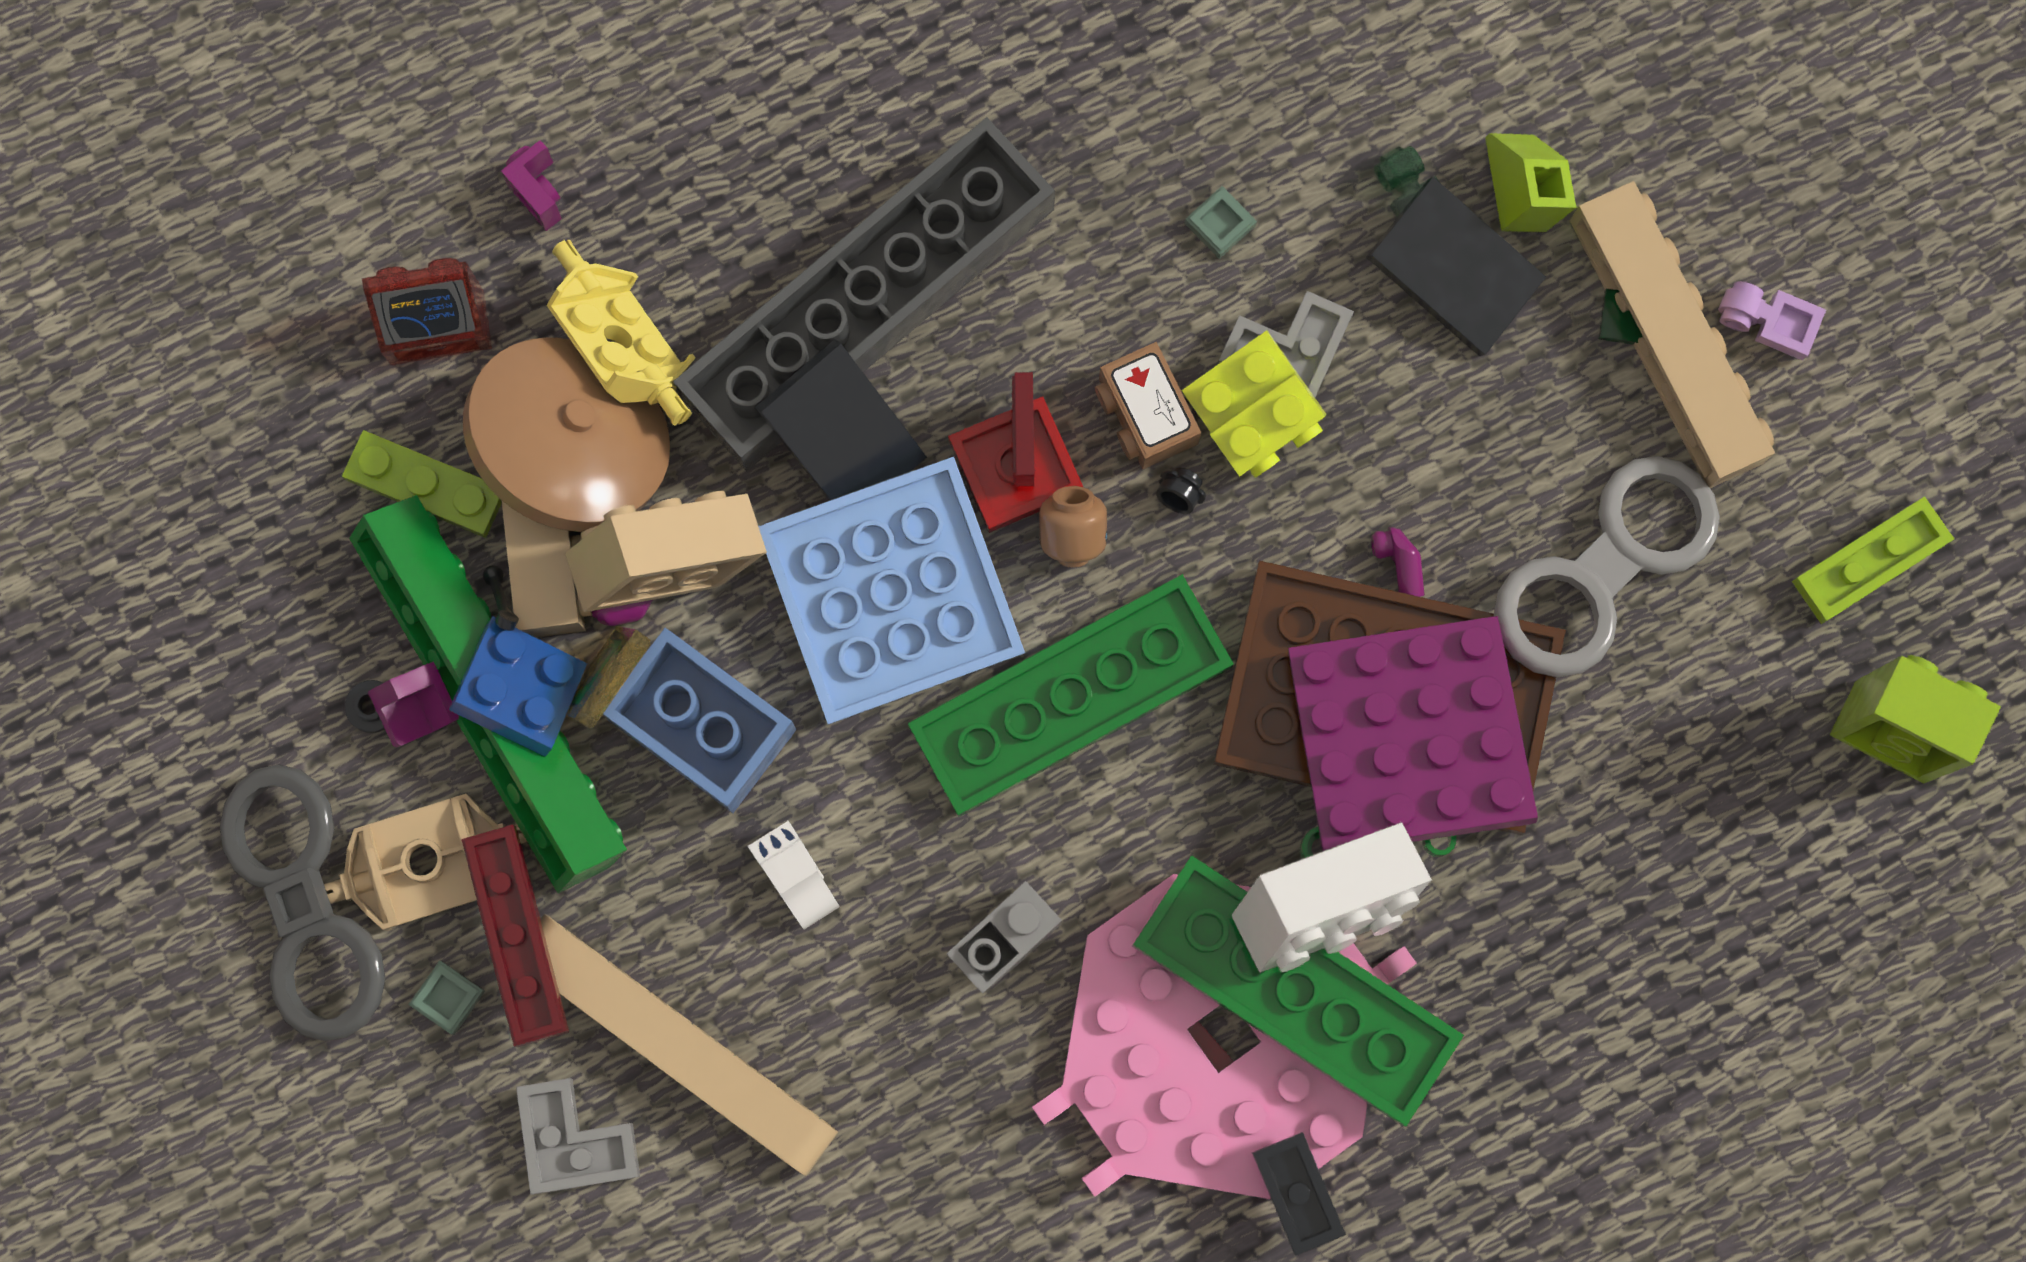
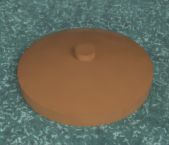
[463,338,670,532]

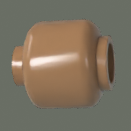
[1039,486,1107,567]

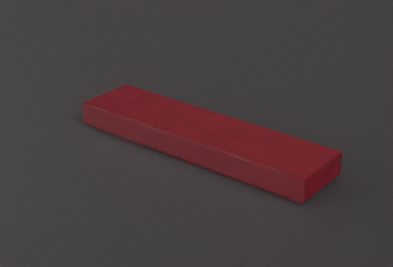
[461,824,569,1048]

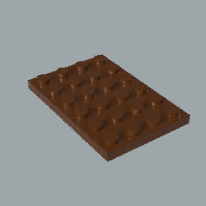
[1213,561,1566,835]

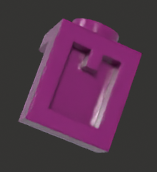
[501,141,562,231]

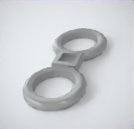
[1494,456,1720,677]

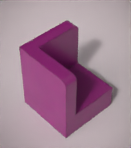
[368,661,459,748]

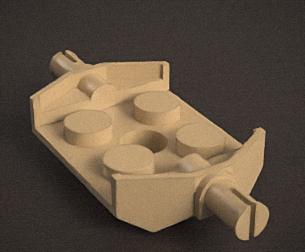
[324,794,527,931]

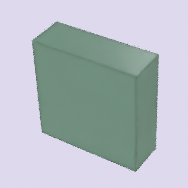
[1185,186,1257,259]
[408,960,485,1035]

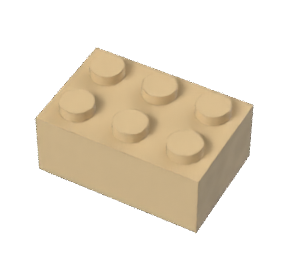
[565,491,767,612]

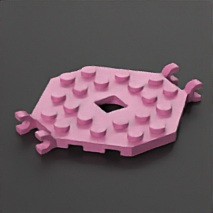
[1032,874,1417,1199]

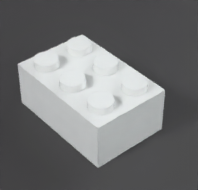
[1231,823,1432,973]

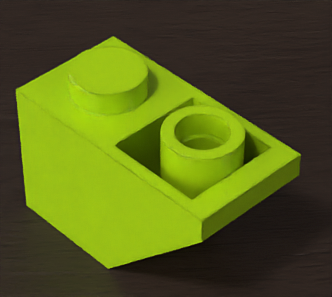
[1485,133,1577,232]

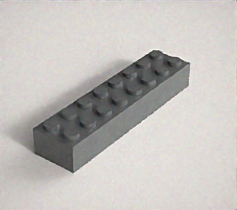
[673,117,1055,472]

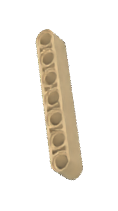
[541,914,838,1176]

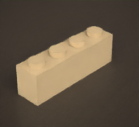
[501,500,592,638]

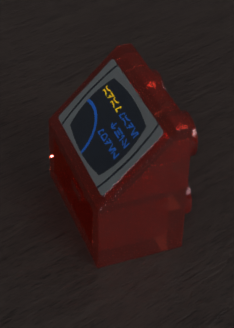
[362,258,492,365]

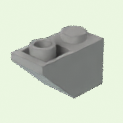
[946,881,1062,994]

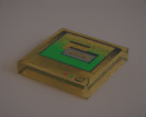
[565,626,651,729]

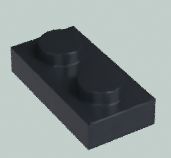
[1252,1132,1346,1256]

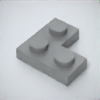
[1218,291,1354,397]
[516,1078,640,1195]

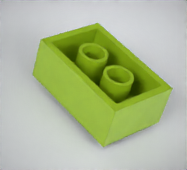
[1830,655,2001,784]

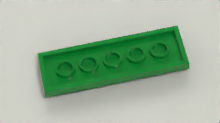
[908,574,1234,818]
[1132,855,1464,1127]

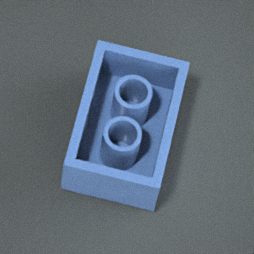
[600,628,796,813]

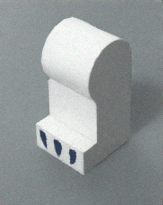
[748,821,840,929]

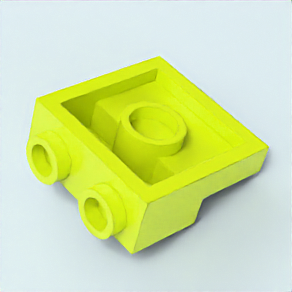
[1181,330,1326,478]

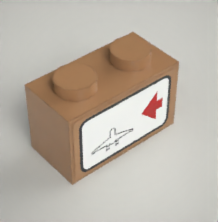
[1095,342,1201,470]

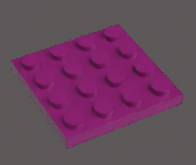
[1288,616,1538,852]

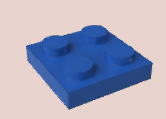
[449,616,587,757]

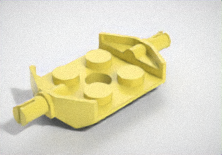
[547,240,695,426]

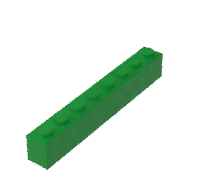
[349,495,627,893]

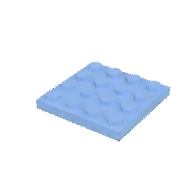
[758,457,1025,725]

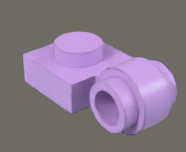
[1718,281,1826,360]

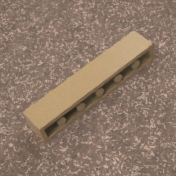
[1570,181,1775,488]

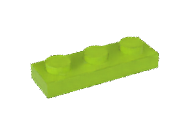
[342,430,502,538]
[1792,496,1954,624]

